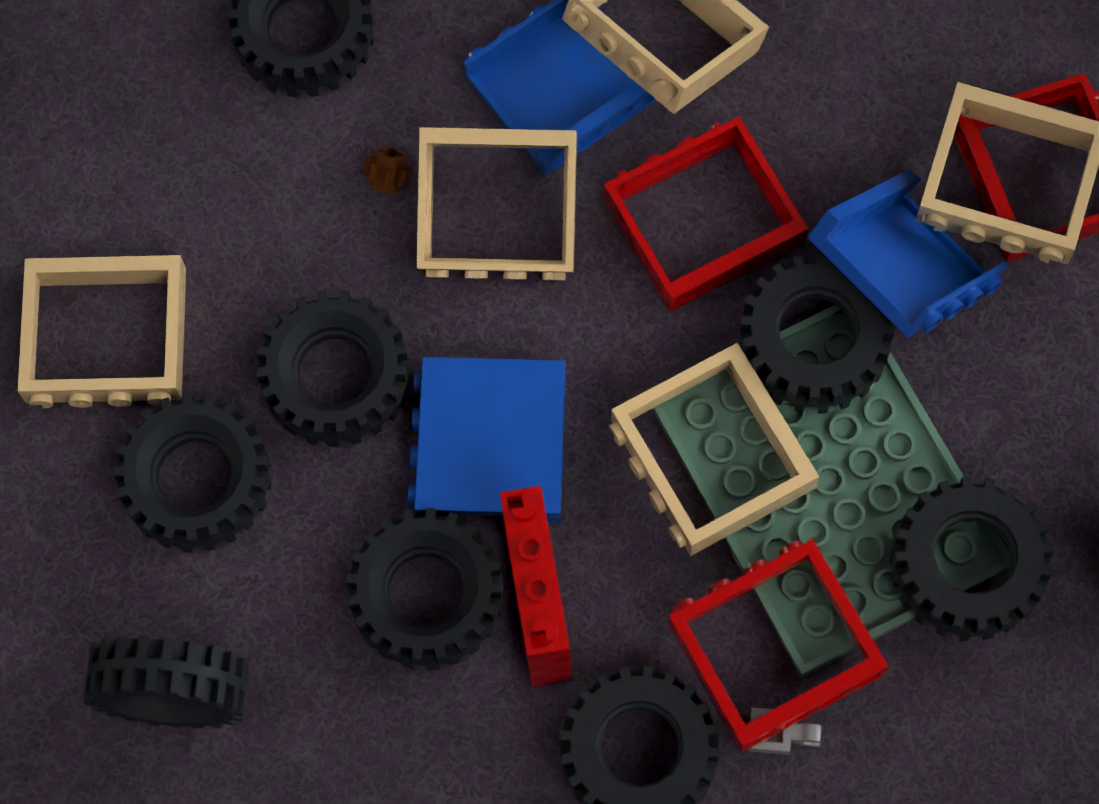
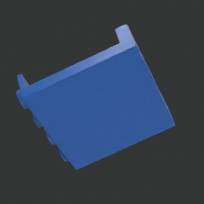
[463,0,656,177]
[807,169,1009,338]
[408,357,566,524]

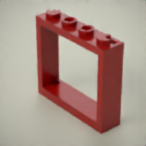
[954,73,1099,262]
[604,116,809,311]
[500,486,572,687]
[668,539,889,753]

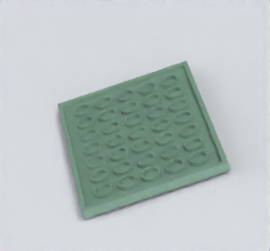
[652,304,1010,678]

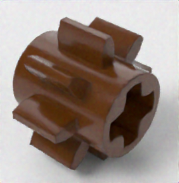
[362,146,413,194]

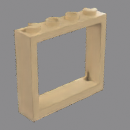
[562,0,769,114]
[916,82,1099,265]
[417,127,577,280]
[18,255,186,408]
[609,343,819,556]

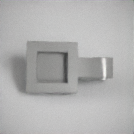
[748,707,821,755]

